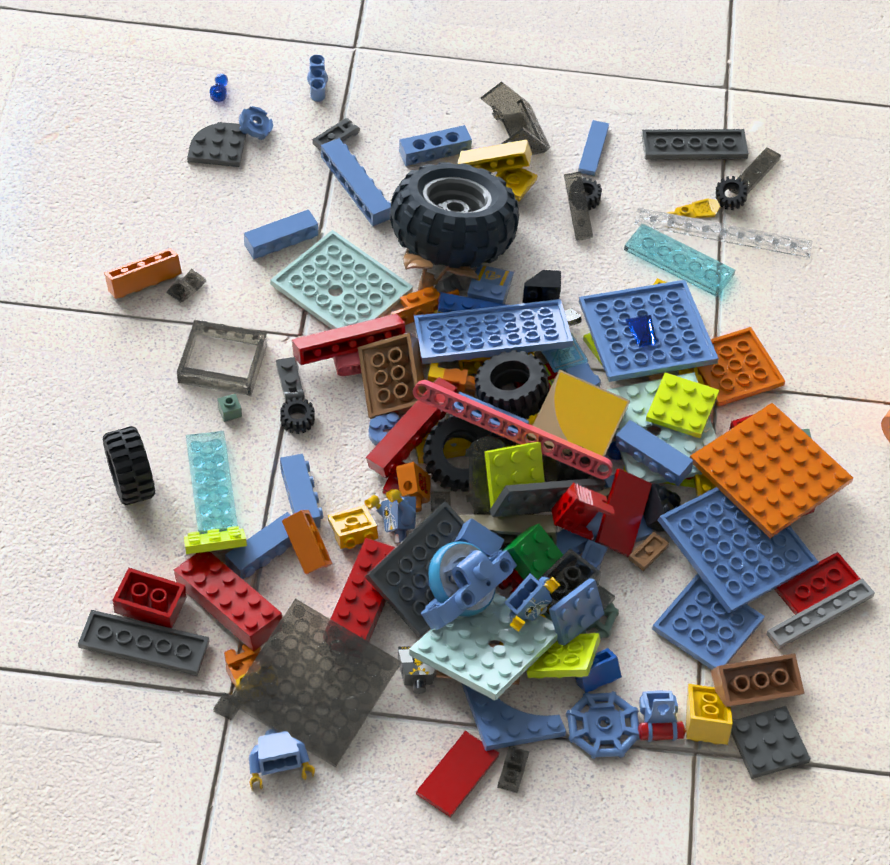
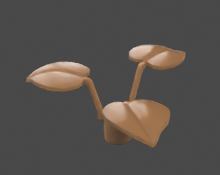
[403,248,479,291]

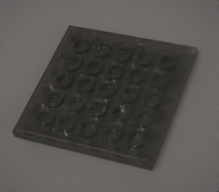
[228,598,402,767]

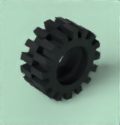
[715,176,747,210]
[569,178,602,211]
[280,397,315,434]

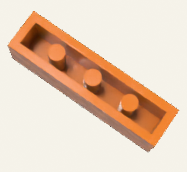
[104,248,182,299]

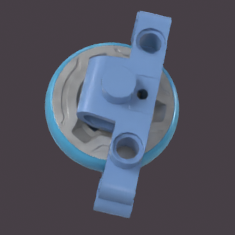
[421,541,517,630]

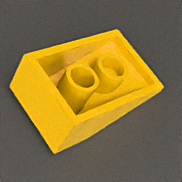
[686,684,732,745]

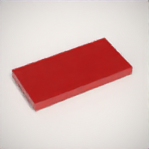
[595,469,652,557]
[774,552,861,615]
[416,731,500,818]

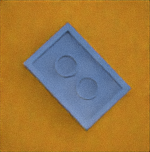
[549,578,604,646]

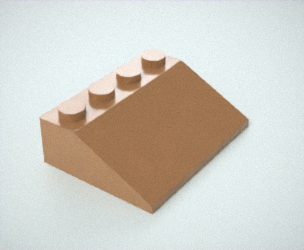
[358,332,426,419]

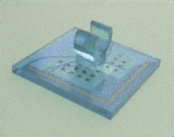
[542,333,588,373]

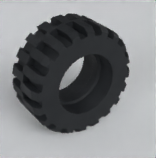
[475,350,550,420]
[423,415,499,492]
[102,426,156,505]

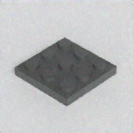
[731,706,811,779]

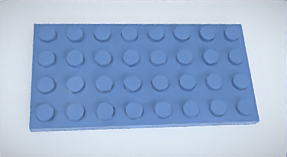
[414,299,573,364]

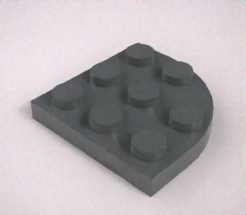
[187,122,246,167]

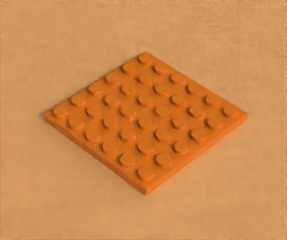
[690,403,853,538]

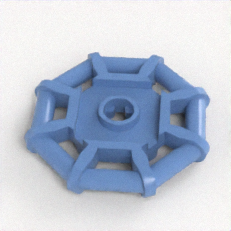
[565,691,640,759]

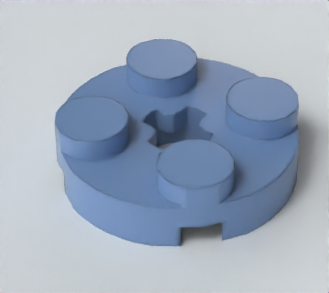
[239,106,273,140]
[368,412,401,445]

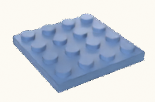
[652,573,765,670]

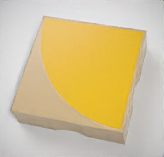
[527,370,630,469]

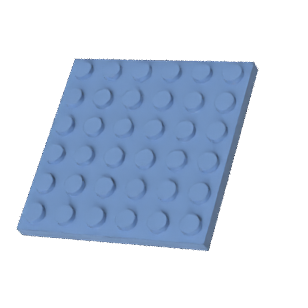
[579,280,719,382]
[658,487,819,614]

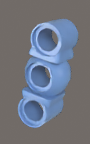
[307,54,328,102]

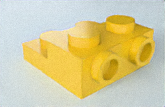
[495,168,538,202]
[327,505,379,549]

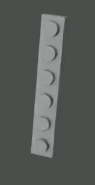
[766,578,875,650]

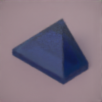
[625,315,657,347]

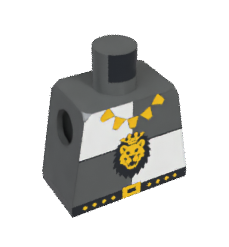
[398,646,435,694]

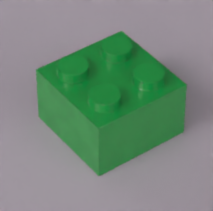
[503,524,563,580]

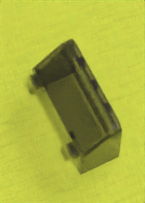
[480,81,550,155]

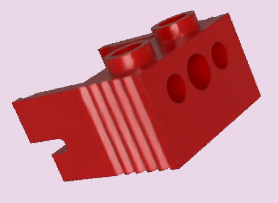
[551,482,615,541]

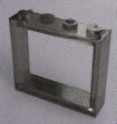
[177,320,267,396]

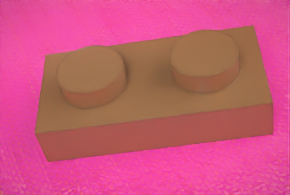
[628,532,669,571]

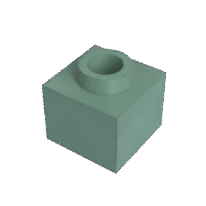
[217,393,242,422]

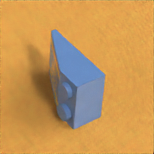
[467,265,514,304]

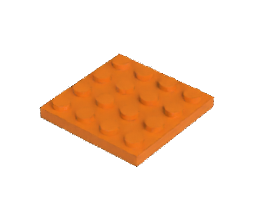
[697,327,785,407]

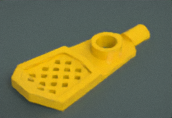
[667,198,720,219]

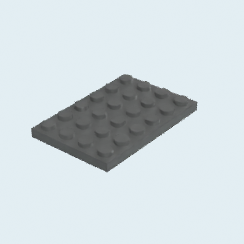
[365,501,465,638]

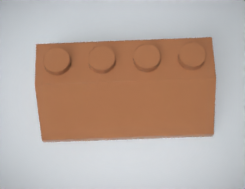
[711,653,805,707]

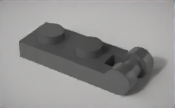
[312,118,360,151]
[276,357,305,403]

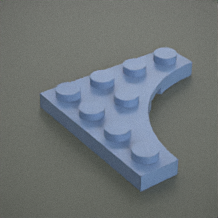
[461,683,566,751]

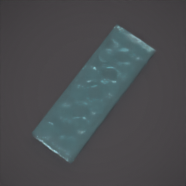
[624,223,736,297]
[186,431,238,534]

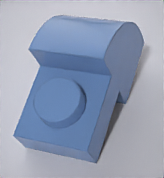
[572,540,608,582]

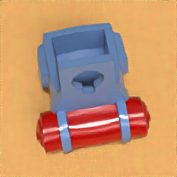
[638,690,686,742]

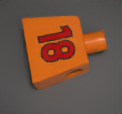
[396,462,431,512]

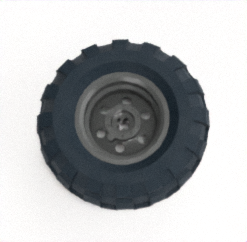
[390,162,520,268]

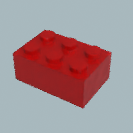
[112,567,187,628]

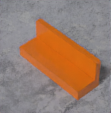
[282,510,333,574]

